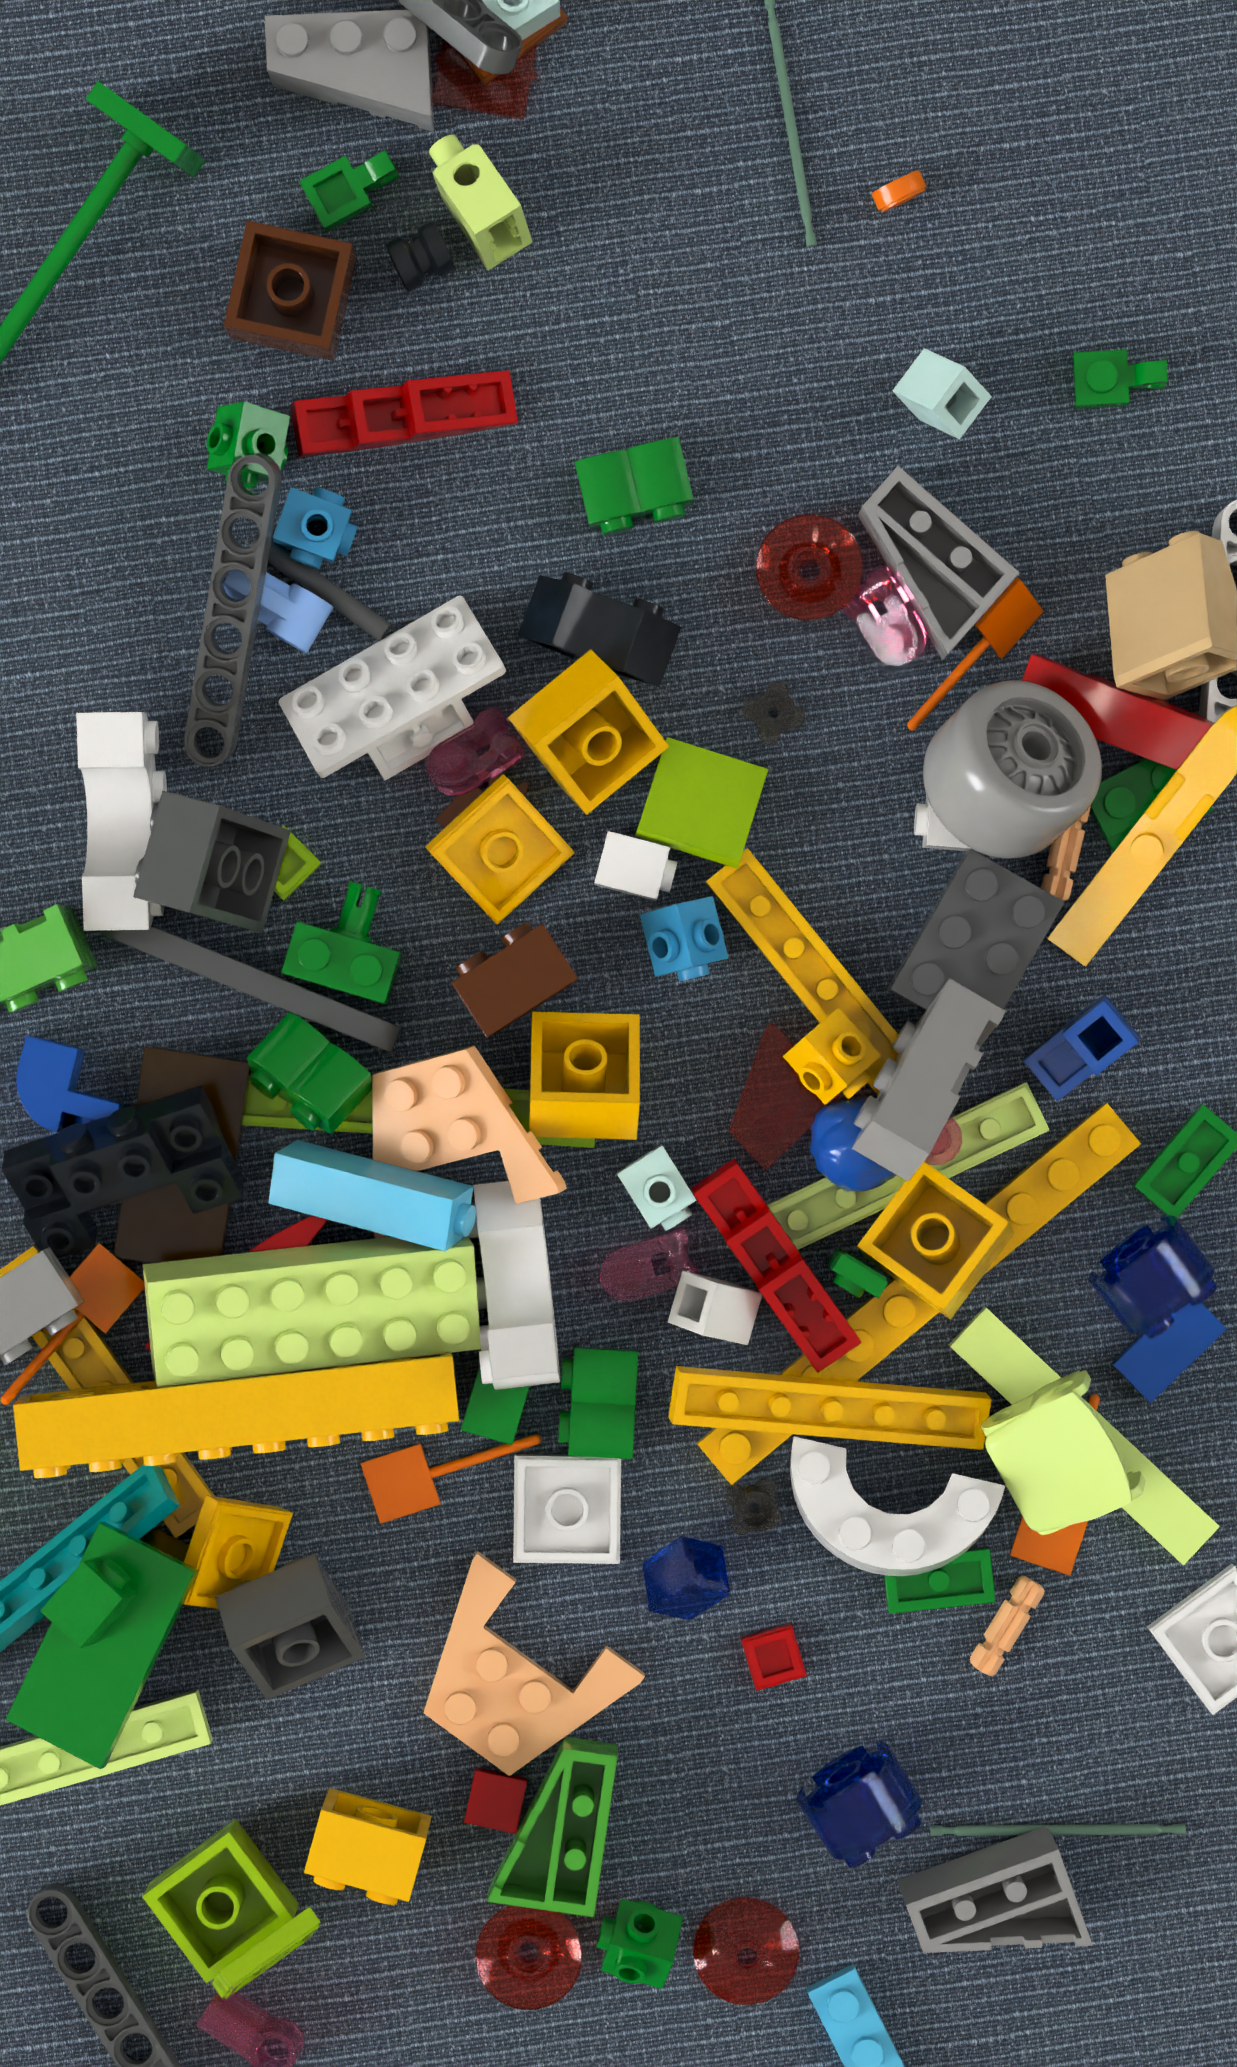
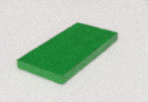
[5,1522,199,1769]

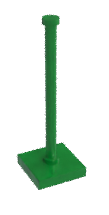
[0,81,206,364]

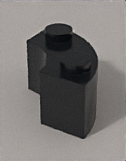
[518,572,681,687]

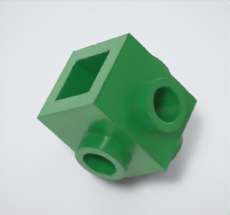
[207,401,290,489]
[596,1898,683,1989]

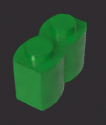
[575,437,694,535]
[247,1012,372,1134]
[558,1346,638,1459]

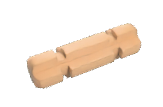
[1041,806,1091,901]
[970,1575,1044,1676]

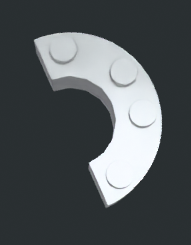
[76,712,167,931]
[468,1181,560,1390]
[790,1436,1005,1576]

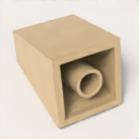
[1105,531,1237,700]

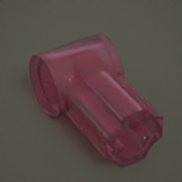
[196,1992,304,2067]

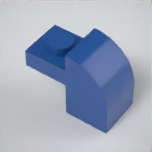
[1023,995,1140,1102]
[16,1036,127,1133]

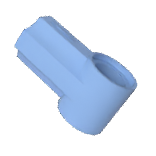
[223,570,334,653]

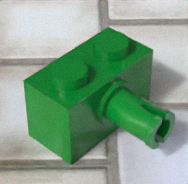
[281,881,404,1005]

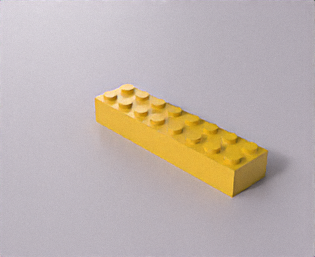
[13,1353,459,1478]

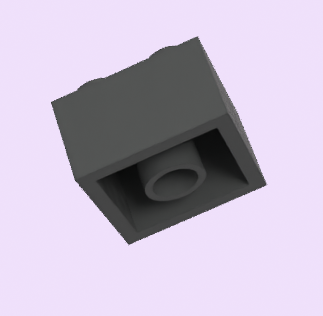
[215,1553,365,1700]

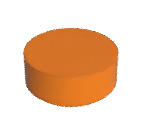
[871,170,927,212]

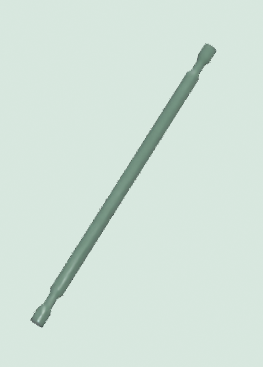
[764,0,817,247]
[930,1824,1186,1836]

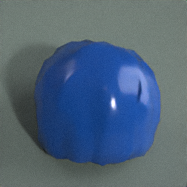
[810,1098,896,1192]

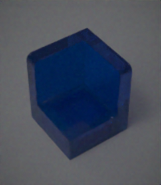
[643,1536,730,1620]

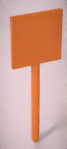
[907,577,1044,730]
[1,1243,145,1405]
[1010,1394,1100,1576]
[360,1434,542,1524]

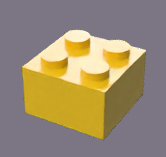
[508,649,669,815]
[529,1012,640,1140]
[857,1161,1014,1319]
[304,1787,432,1905]

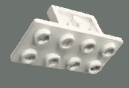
[279,596,506,780]

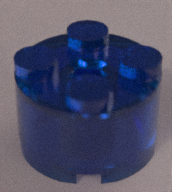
[1088,1215,1217,1339]
[796,1741,922,1868]

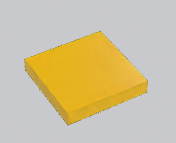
[425,774,575,925]
[183,1495,293,1609]

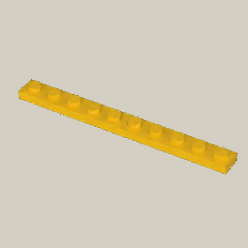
[697,1103,1141,1486]

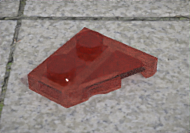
[728,1022,843,1170]

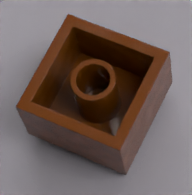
[224,220,357,361]
[451,921,579,1038]

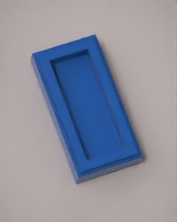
[1111,1290,1227,1403]

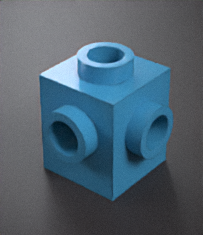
[272,487,358,569]
[640,896,729,982]

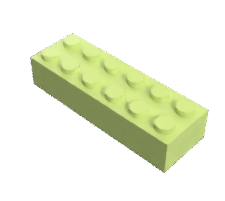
[143,1236,481,1387]

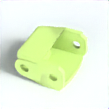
[981,1370,1146,1535]

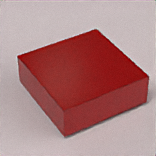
[740,1622,807,1691]
[464,1767,528,1834]

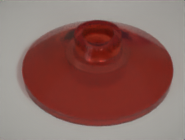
[756,514,863,621]
[693,1897,799,2005]
[475,1905,582,2010]

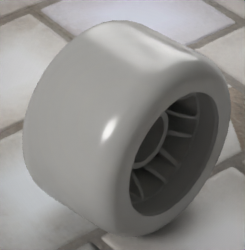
[923,680,1102,859]

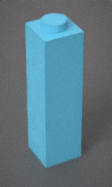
[268,1140,476,1251]

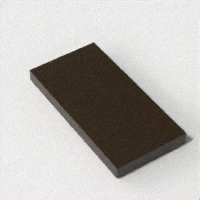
[114,1046,251,1263]

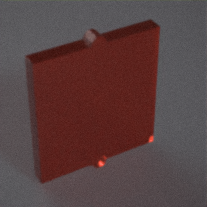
[433,40,537,120]

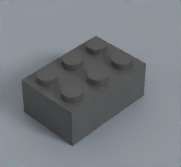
[133,791,291,933]
[886,849,1065,1043]

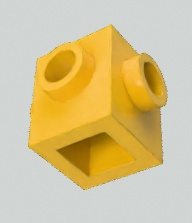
[782,1007,881,1105]

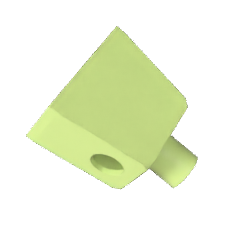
[429,135,533,271]

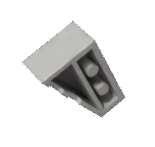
[265,9,434,132]
[852,978,1006,1181]

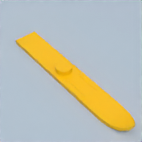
[1047,705,1237,967]

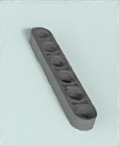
[397,0,523,74]
[184,453,282,767]
[100,925,402,1052]
[27,1884,182,2067]

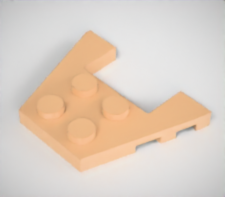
[372,1045,567,1238]
[423,1551,645,1776]

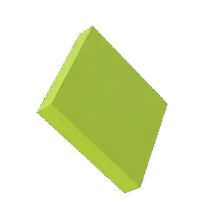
[635,737,768,869]
[211,1907,321,1999]

